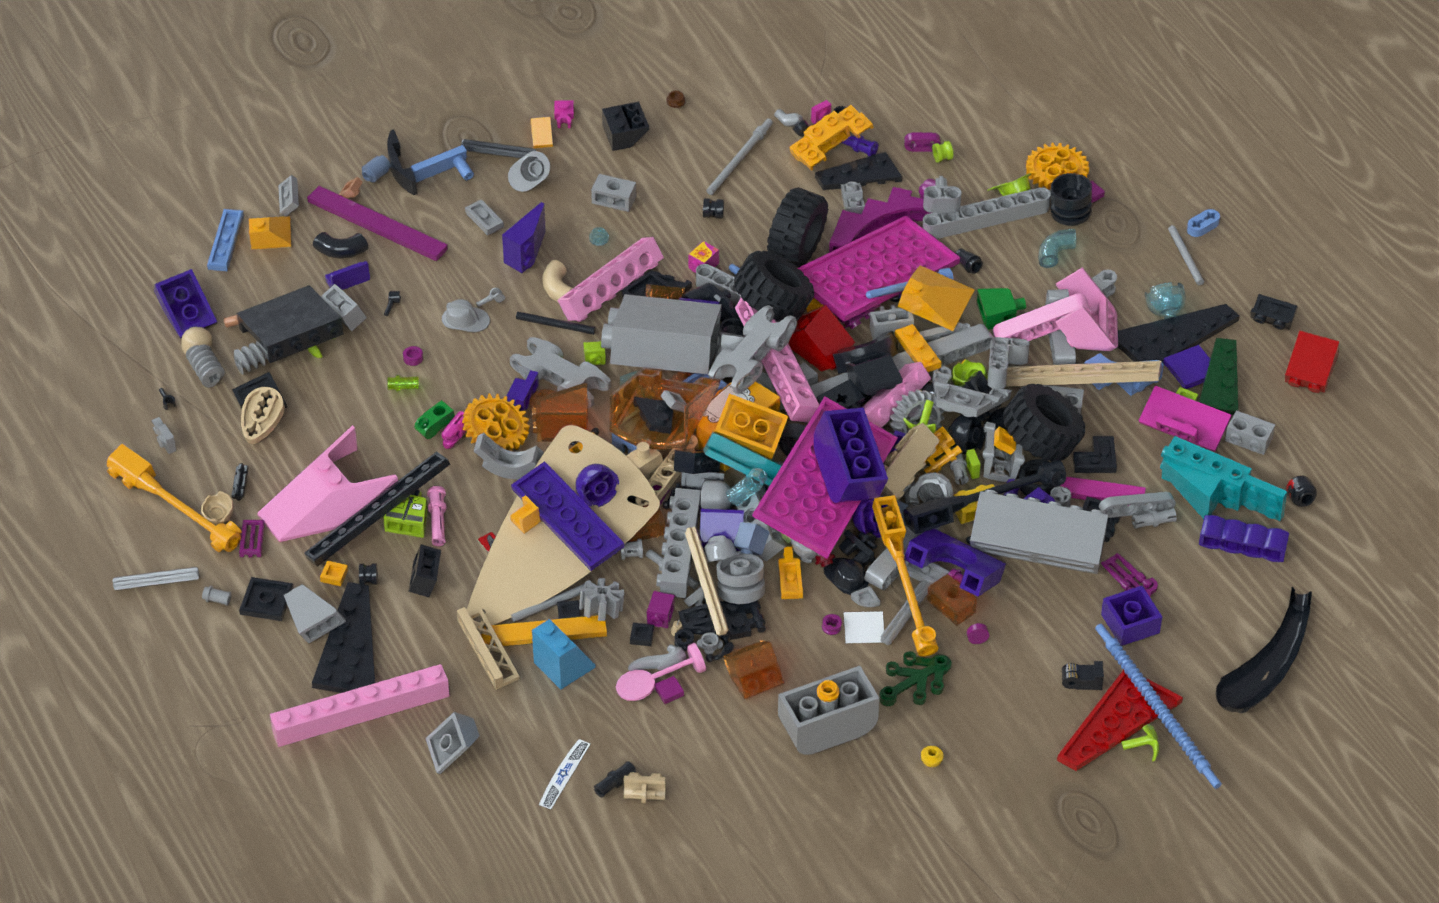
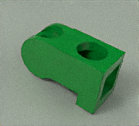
[414,400,455,439]

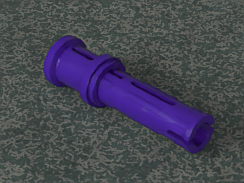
[841,134,879,157]

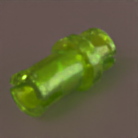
[387,375,419,391]

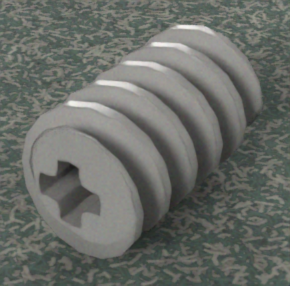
[234,341,268,374]
[186,344,225,388]

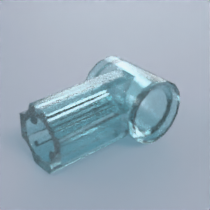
[726,468,767,507]

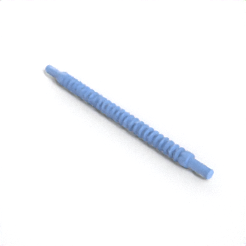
[1095,624,1222,789]

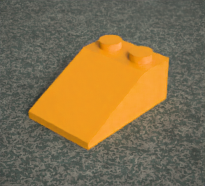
[714,393,788,460]

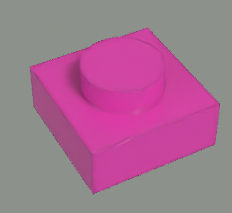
[811,100,831,124]

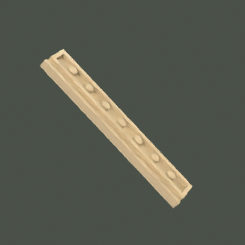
[1006,361,1162,387]

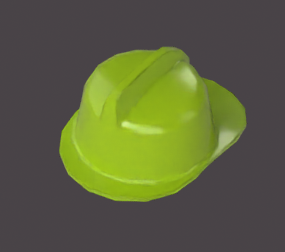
[987,173,1032,196]

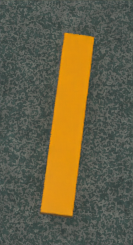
[479,615,607,646]

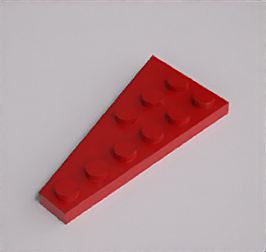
[1057,670,1183,771]

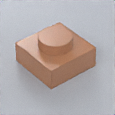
[339,177,363,199]

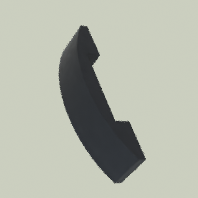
[387,129,417,195]

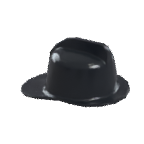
[823,557,869,595]

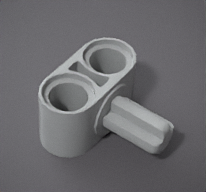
[923,176,962,213]

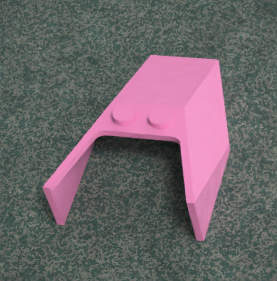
[257,425,398,542]

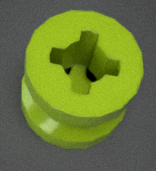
[932,141,954,163]

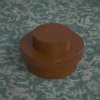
[666,91,686,108]

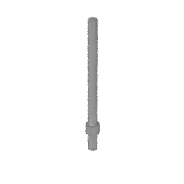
[706,118,773,195]

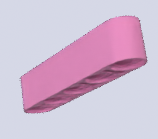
[993,294,1091,341]

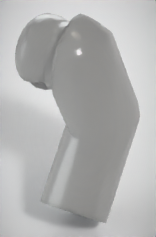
[774,109,803,127]

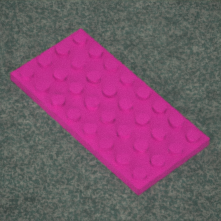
[797,216,960,322]
[752,397,898,558]

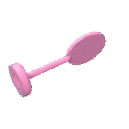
[616,643,706,701]

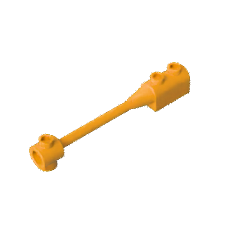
[107,444,242,553]
[872,495,939,657]

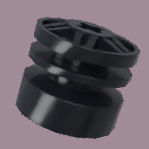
[1051,173,1092,226]

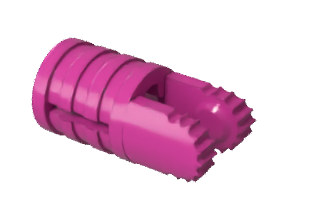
[441,411,466,449]

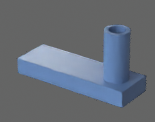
[411,145,474,182]

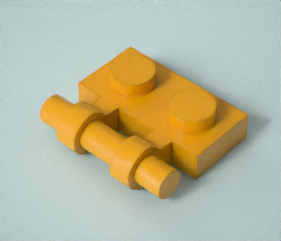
[924,426,962,474]

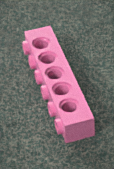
[558,237,664,322]

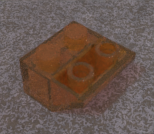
[723,640,784,699]

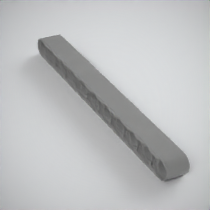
[810,324,994,398]

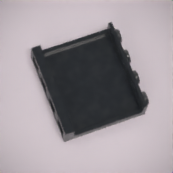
[236,285,344,363]

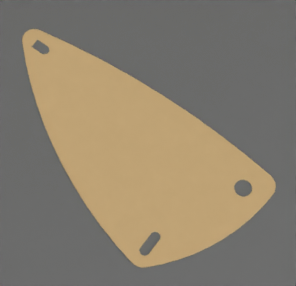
[467,425,660,627]

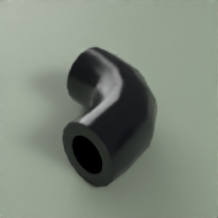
[313,232,369,259]

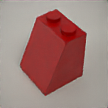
[788,305,855,372]
[1285,330,1339,393]

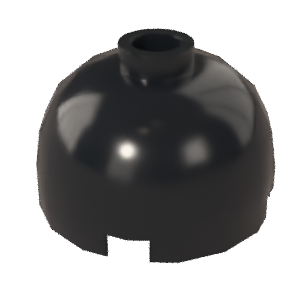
[947,415,986,455]

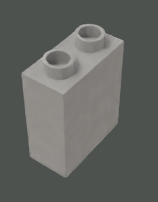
[601,294,721,374]

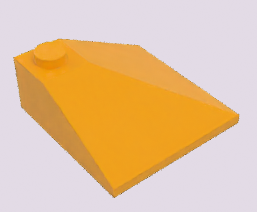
[898,265,975,331]

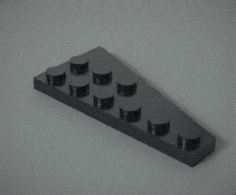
[1118,304,1240,365]

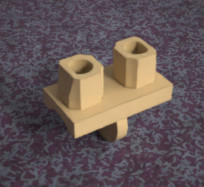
[624,772,665,803]

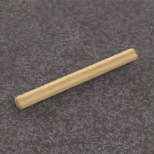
[685,527,729,636]

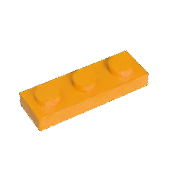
[895,324,942,372]

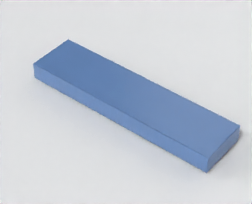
[207,209,244,271]

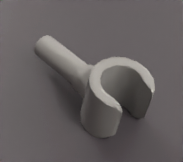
[476,287,505,307]

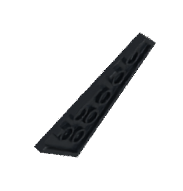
[312,582,375,693]

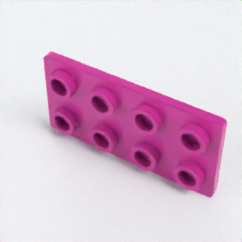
[1139,386,1231,452]

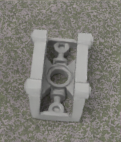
[982,422,1025,482]

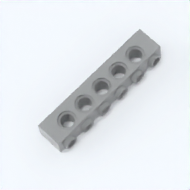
[656,488,701,598]

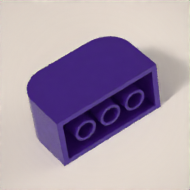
[814,407,888,503]

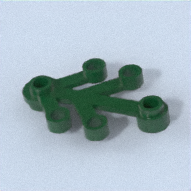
[879,651,952,706]

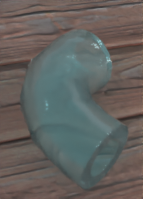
[1038,229,1076,268]

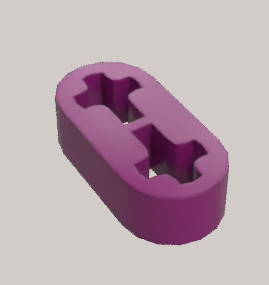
[904,132,941,152]

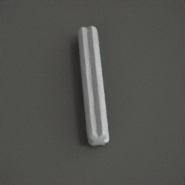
[113,567,199,590]
[880,580,931,645]

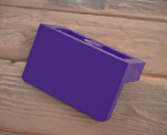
[325,261,370,290]
[507,370,539,411]

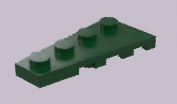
[1199,338,1238,415]

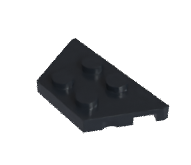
[621,270,692,300]

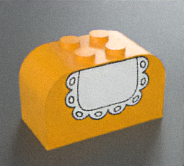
[696,381,780,471]

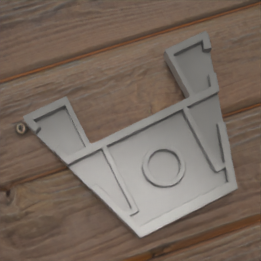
[932,370,1012,417]

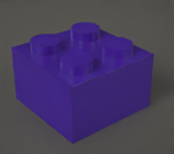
[1101,586,1162,646]

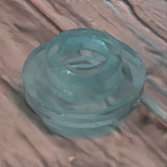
[589,227,609,246]

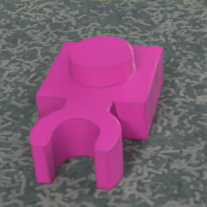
[554,100,574,129]

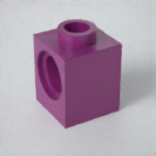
[647,591,675,628]

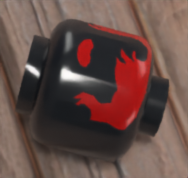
[1286,475,1317,507]

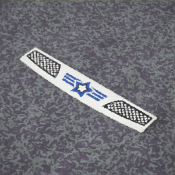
[539,739,590,809]

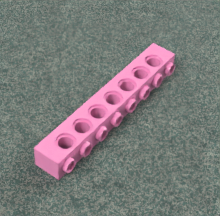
[735,298,819,423]

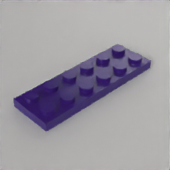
[511,461,625,571]

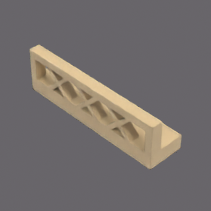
[457,607,520,690]

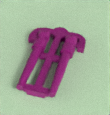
[1101,553,1158,597]

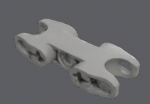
[708,305,797,394]
[510,337,611,408]

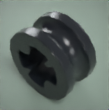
[674,629,694,651]

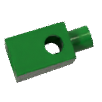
[976,288,1026,330]

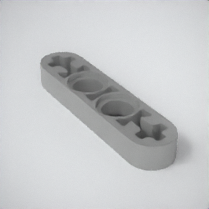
[1099,492,1176,518]

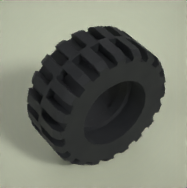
[767,187,828,268]
[734,251,814,322]
[1003,384,1085,462]

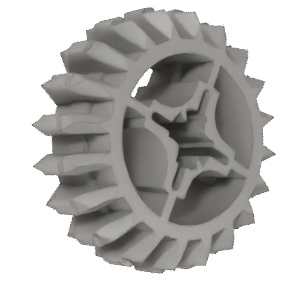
[890,389,945,434]

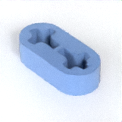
[1187,209,1220,237]

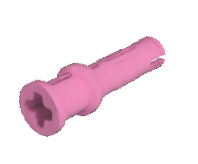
[427,486,447,546]

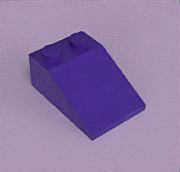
[502,202,546,273]
[154,269,217,338]

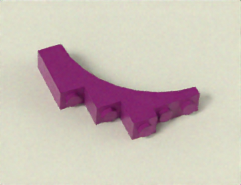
[829,187,931,253]

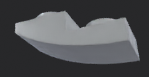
[841,182,865,214]

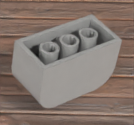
[778,666,880,755]

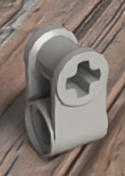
[1092,270,1117,297]

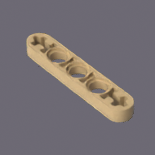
[636,434,699,507]

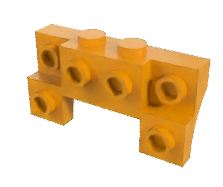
[789,105,874,171]

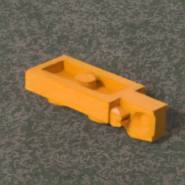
[778,546,803,599]

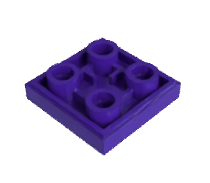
[1163,345,1210,389]

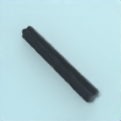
[461,139,537,158]

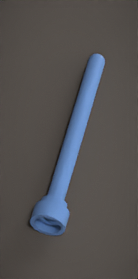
[866,268,953,299]

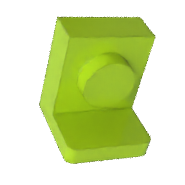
[583,341,606,365]

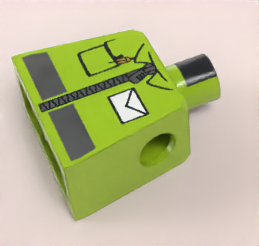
[384,490,428,538]

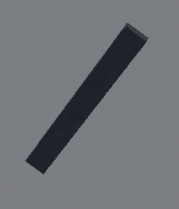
[304,452,450,567]

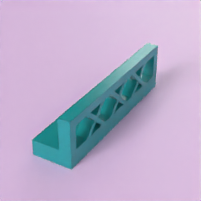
[703,431,782,486]

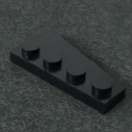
[815,152,902,190]

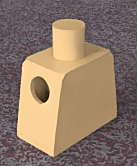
[627,442,666,480]

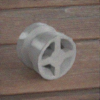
[1050,486,1071,508]

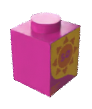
[688,241,719,273]

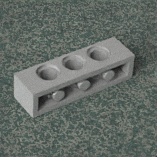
[732,476,785,561]

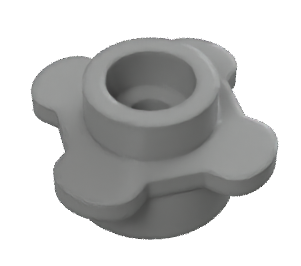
[697,632,723,655]

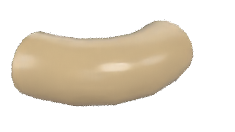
[542,260,573,303]

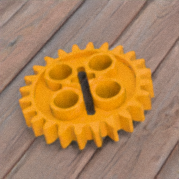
[1026,143,1089,190]
[462,393,530,451]

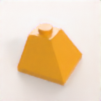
[249,216,291,249]

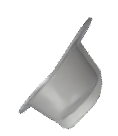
[508,151,550,192]
[442,299,490,332]
[705,535,741,563]

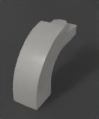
[474,433,544,480]

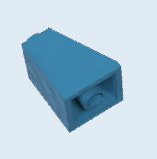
[532,619,596,689]

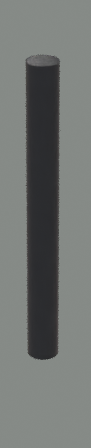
[516,312,596,335]

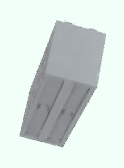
[970,490,1108,574]

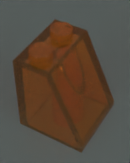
[532,383,588,442]

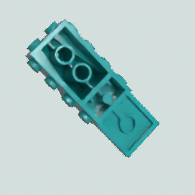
[1160,436,1287,521]

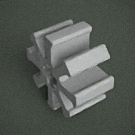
[579,578,624,621]

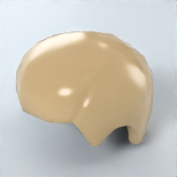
[181,327,213,354]
[201,491,234,525]

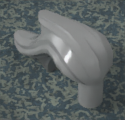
[628,644,686,671]

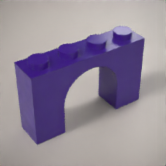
[904,528,1006,597]

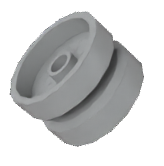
[716,553,765,604]

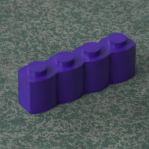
[1199,515,1289,562]

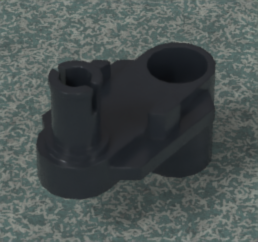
[681,283,741,322]

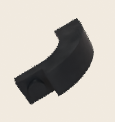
[833,331,898,374]

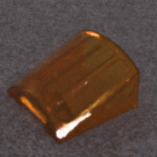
[609,367,720,450]

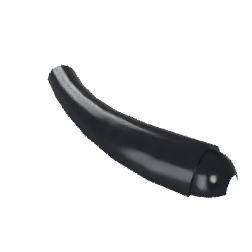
[1215,587,1312,713]

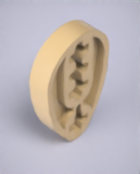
[241,387,285,444]

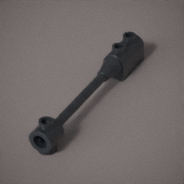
[903,460,1066,535]

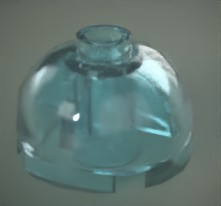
[1145,282,1186,319]

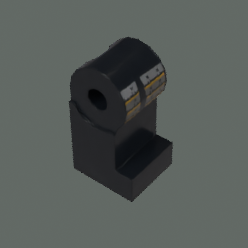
[1062,661,1104,690]

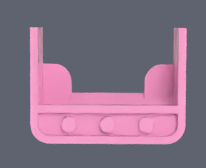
[1056,267,1118,351]

